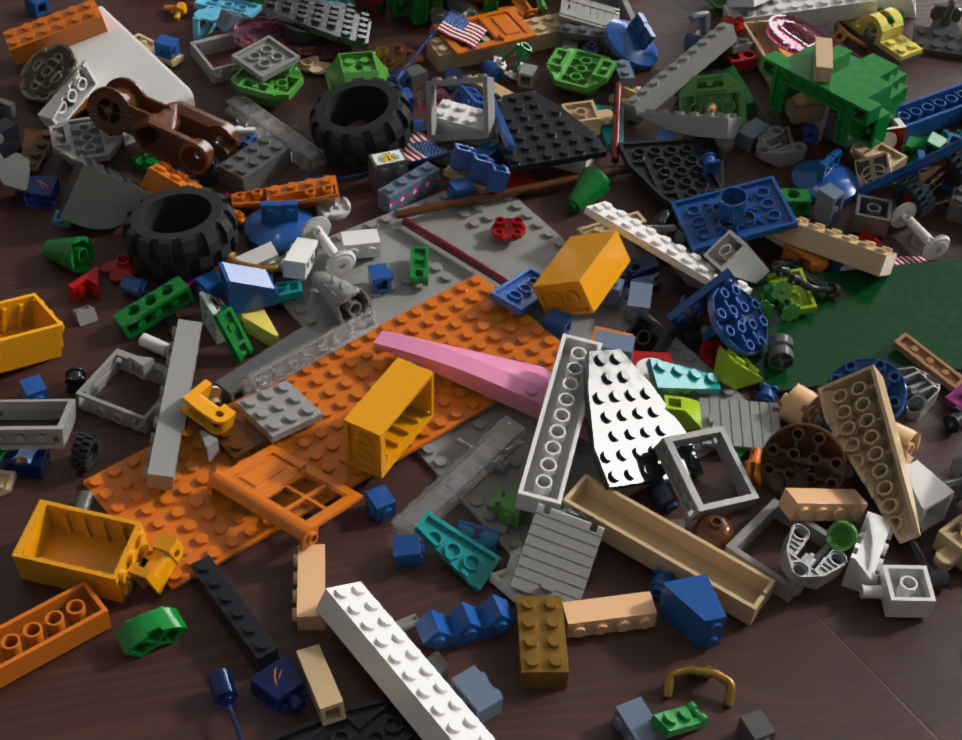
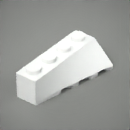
[38,60,99,127]
[841,511,893,591]

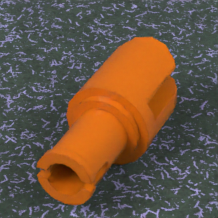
[743,447,762,487]

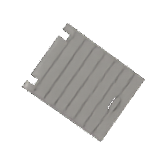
[558,0,620,29]
[698,397,781,450]
[509,503,605,602]

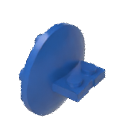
[604,13,658,70]
[791,148,860,204]
[244,200,314,254]
[701,285,768,357]
[827,357,907,419]

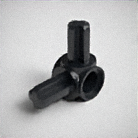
[184,156,219,186]

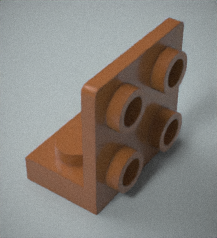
[381,41,426,79]

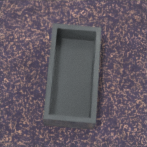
[218,135,291,192]

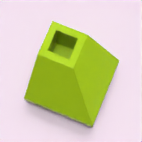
[714,346,763,390]
[660,395,702,430]

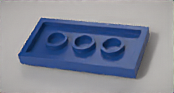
[488,267,542,316]
[666,268,739,330]

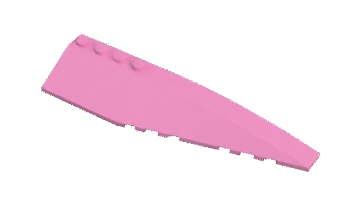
[373,330,589,442]

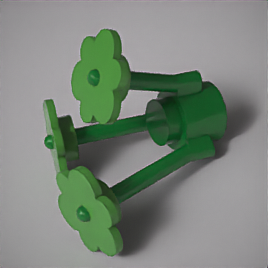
[759,280,801,322]

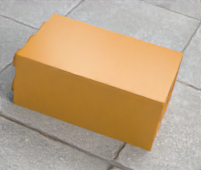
[532,230,631,315]
[0,293,65,373]
[343,357,434,479]
[11,499,150,603]

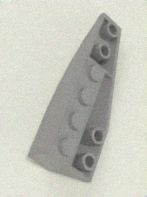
[639,109,743,139]

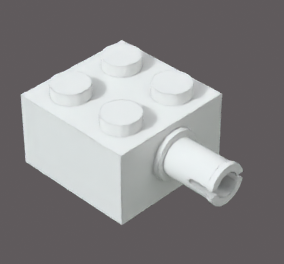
[859,565,936,618]

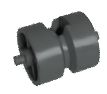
[767,333,794,370]

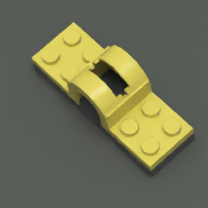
[838,7,923,67]

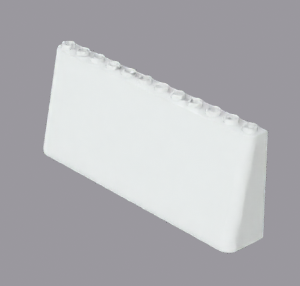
[68,6,195,146]

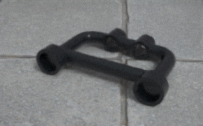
[771,258,842,298]

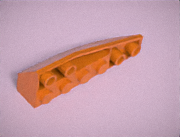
[140,161,247,225]
[231,175,340,210]

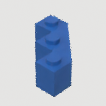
[449,143,510,193]
[415,594,516,650]

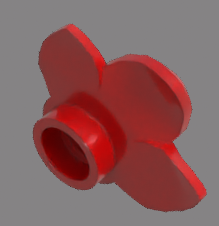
[721,16,744,35]
[99,254,137,283]

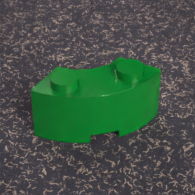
[901,131,947,162]
[114,606,187,658]

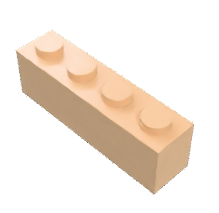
[778,488,868,521]
[292,544,325,631]
[562,591,657,638]

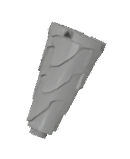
[312,271,372,326]

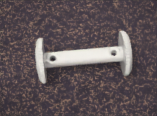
[890,202,950,261]
[301,216,356,277]

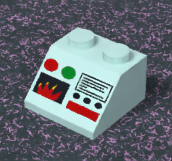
[199,291,226,344]

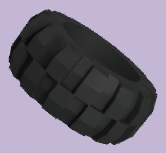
[309,77,414,169]
[122,186,239,281]

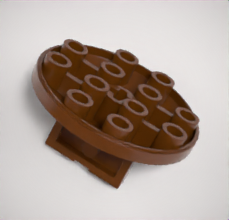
[760,423,846,497]

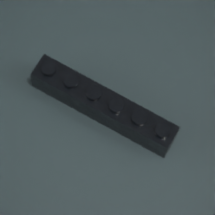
[189,555,280,675]

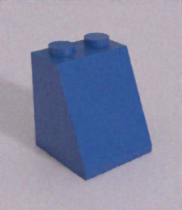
[219,262,279,314]
[658,574,727,649]

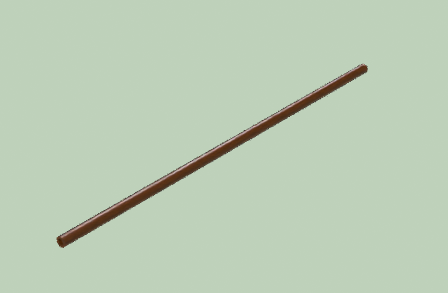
[394,146,723,219]

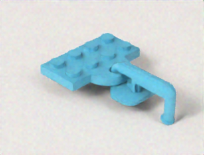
[192,0,262,41]

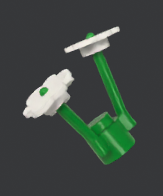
[493,42,532,81]

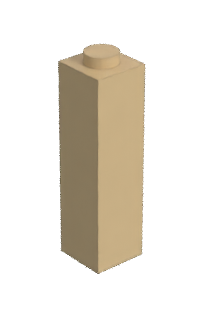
[813,37,833,83]
[296,644,346,726]

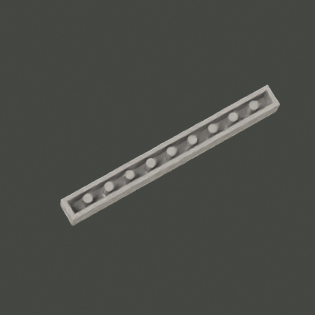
[623,22,737,123]
[143,319,202,490]

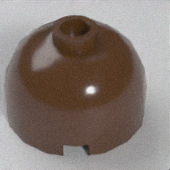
[691,514,734,551]

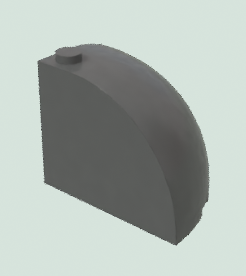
[59,154,152,229]

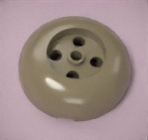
[19,43,79,104]

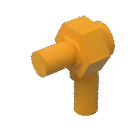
[163,2,188,21]

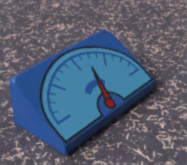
[456,519,501,554]

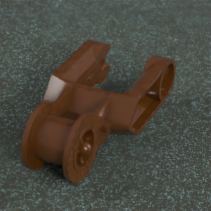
[87,77,239,175]

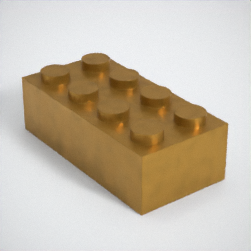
[515,596,569,689]

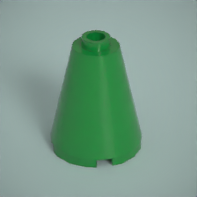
[566,166,611,213]
[42,236,95,274]

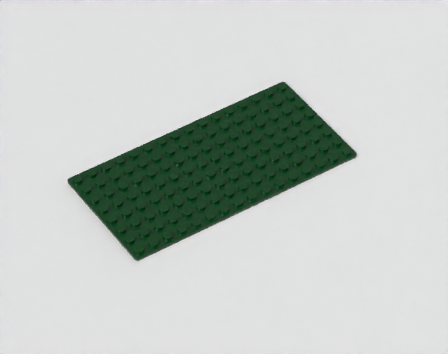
[744,258,962,393]

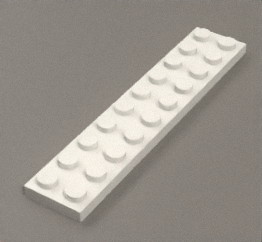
[584,201,752,295]

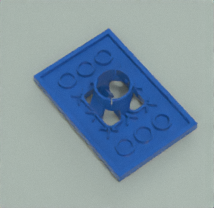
[671,176,798,254]

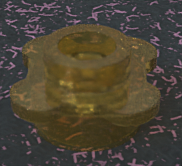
[374,46,390,60]

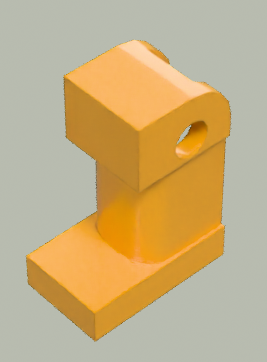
[180,379,236,435]
[128,532,184,595]

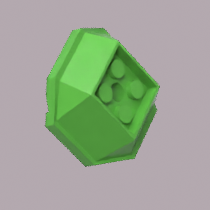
[546,48,616,97]
[324,51,392,91]
[230,64,304,108]
[679,73,747,141]

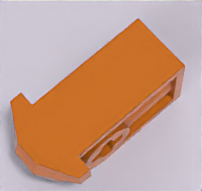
[781,243,829,274]

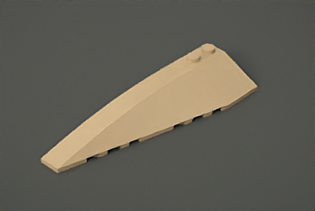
[817,365,921,544]

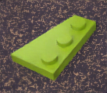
[765,268,817,315]

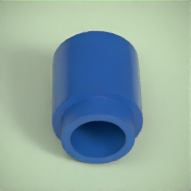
[481,60,503,82]
[120,276,150,298]

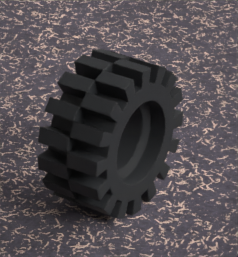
[70,431,101,472]

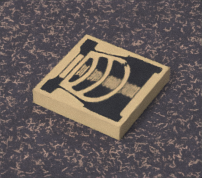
[854,152,894,189]

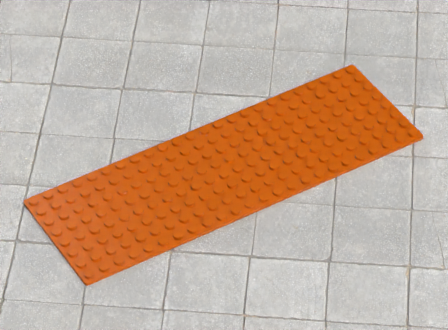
[83,274,561,591]

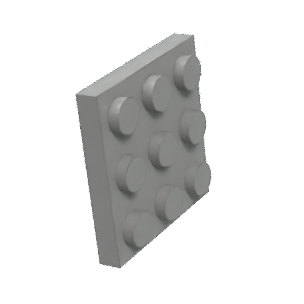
[231,35,301,82]
[236,380,323,443]

